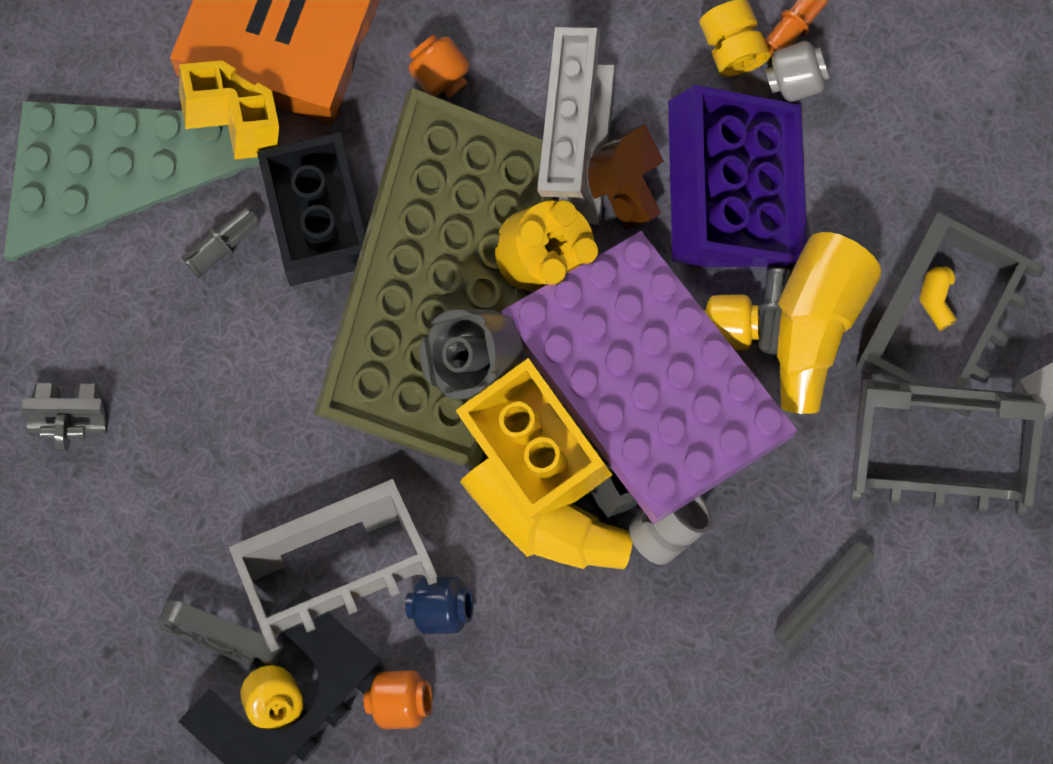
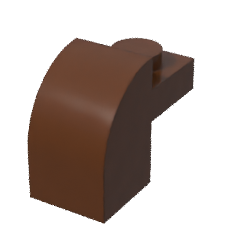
[588,124,664,230]

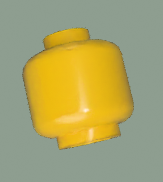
[704,294,760,350]
[240,665,303,730]

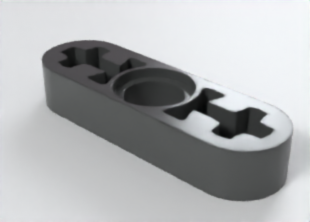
[157,600,285,669]

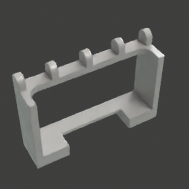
[229,479,437,652]

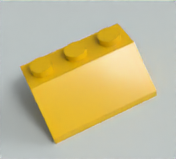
[455,358,612,519]

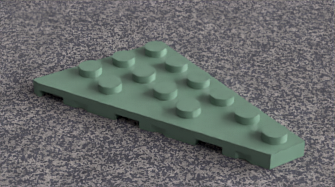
[4,101,260,262]

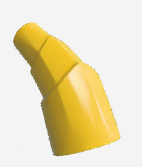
[777,232,882,414]
[460,458,633,570]

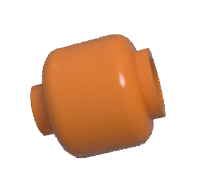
[408,35,470,99]
[363,670,433,729]

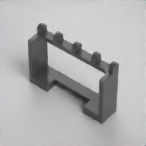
[856,212,1045,417]
[851,380,1046,515]

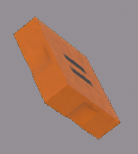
[170,0,380,125]

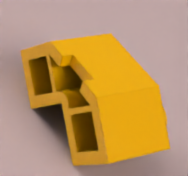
[179,60,279,160]

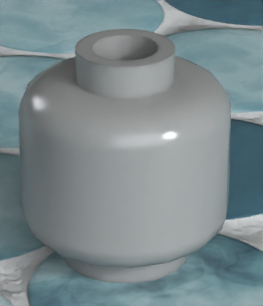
[766,41,831,102]

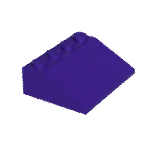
[668,85,807,268]

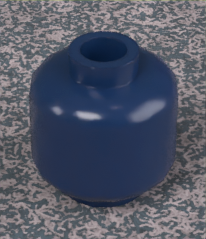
[405,577,474,634]

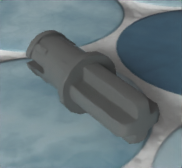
[181,208,260,279]
[758,268,792,355]

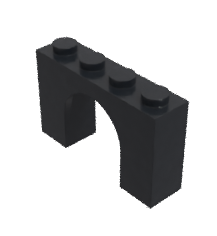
[178,588,383,764]

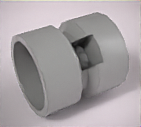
[629,496,713,565]

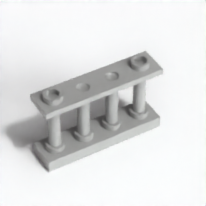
[537,27,616,226]

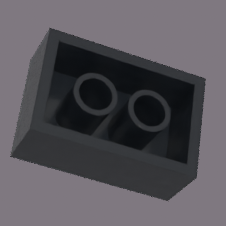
[257,132,365,286]

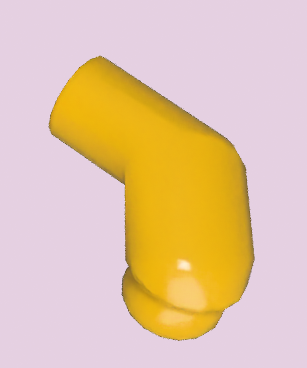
[919,266,957,331]

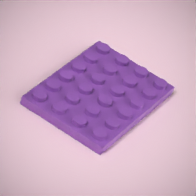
[501,231,797,524]

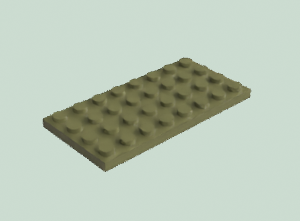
[313,88,552,470]

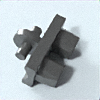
[21,383,107,451]

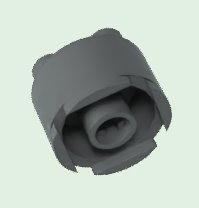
[420,309,523,399]

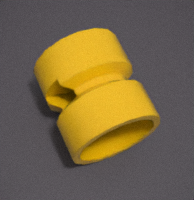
[699,0,770,78]

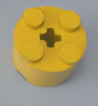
[495,200,598,292]

